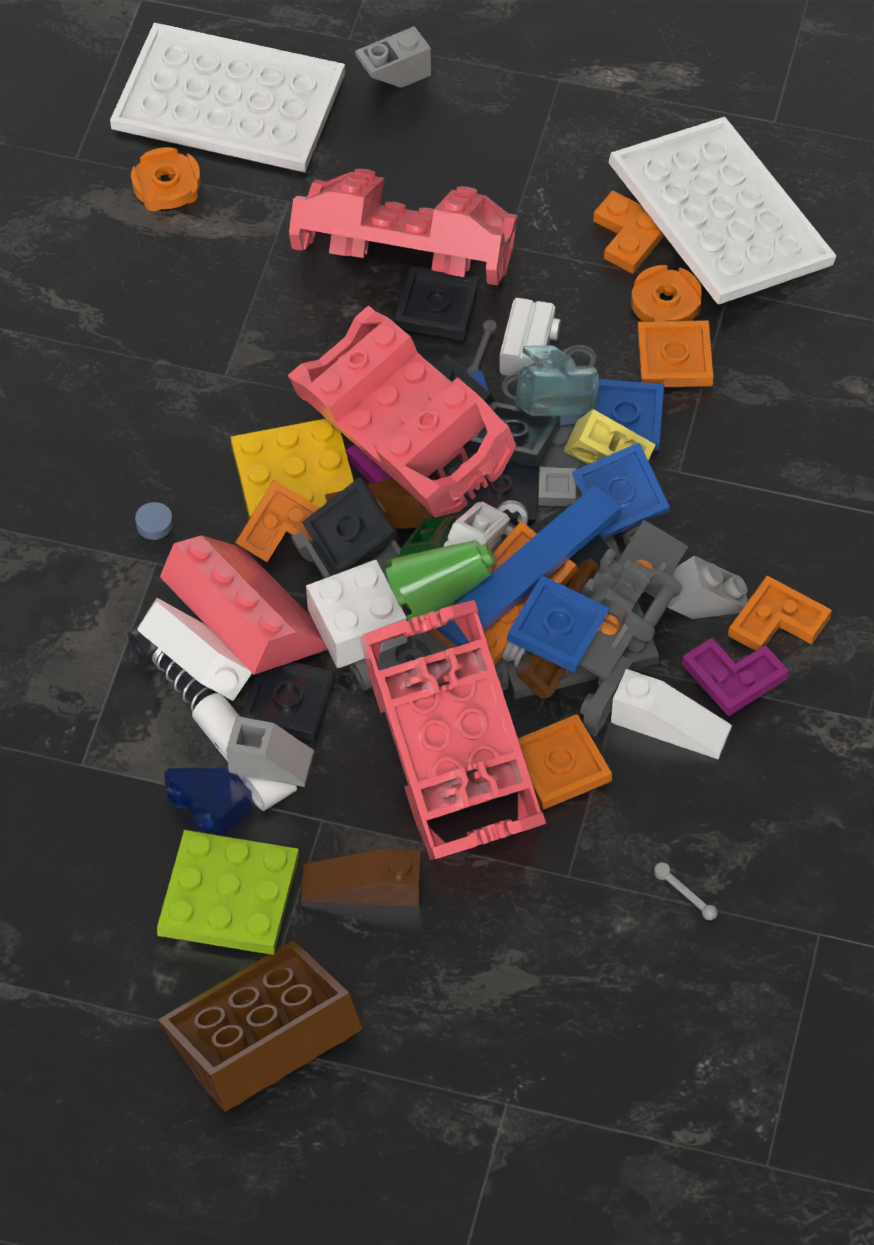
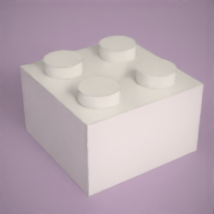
[306,560,407,669]

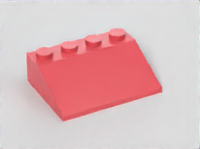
[160,535,328,675]

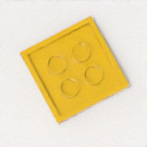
[231,419,354,519]

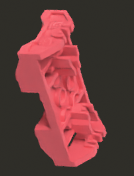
[289,169,518,285]
[288,306,516,518]
[359,600,546,860]

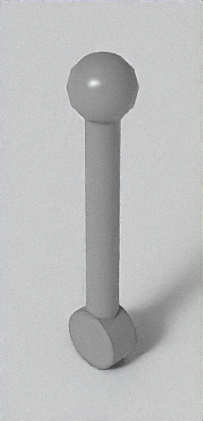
[654,862,718,920]

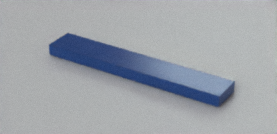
[436,485,621,646]

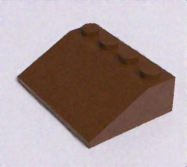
[158,940,362,1112]

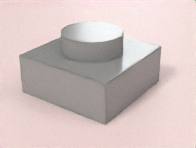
[538,467,576,507]

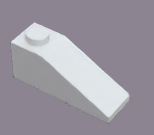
[137,598,252,701]
[611,669,732,759]

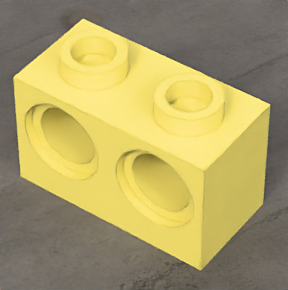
[564,409,656,465]

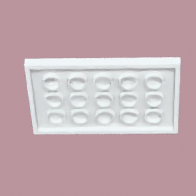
[110,23,345,172]
[608,117,836,305]

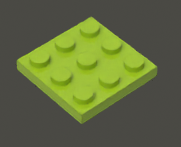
[157,830,299,955]

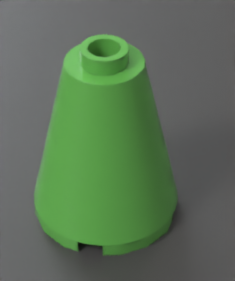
[385,540,496,621]

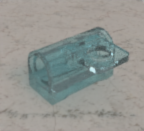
[515,345,599,416]

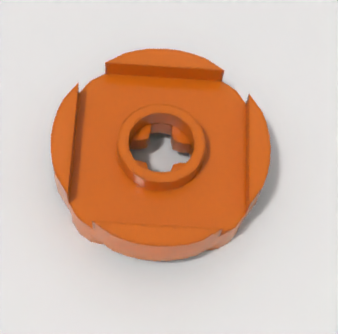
[131,147,201,211]
[631,265,701,322]

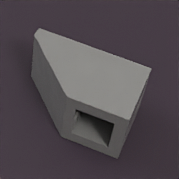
[355,26,431,88]
[668,556,748,619]
[226,716,314,787]

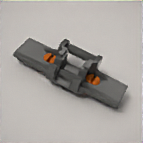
[580,520,688,681]

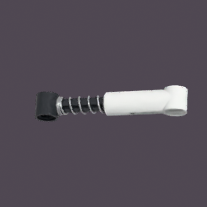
[128,627,297,811]

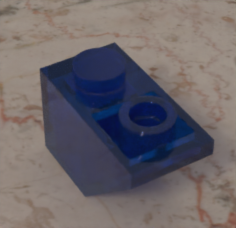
[164,767,253,836]

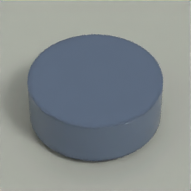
[135,502,173,540]

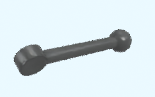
[466,320,497,373]

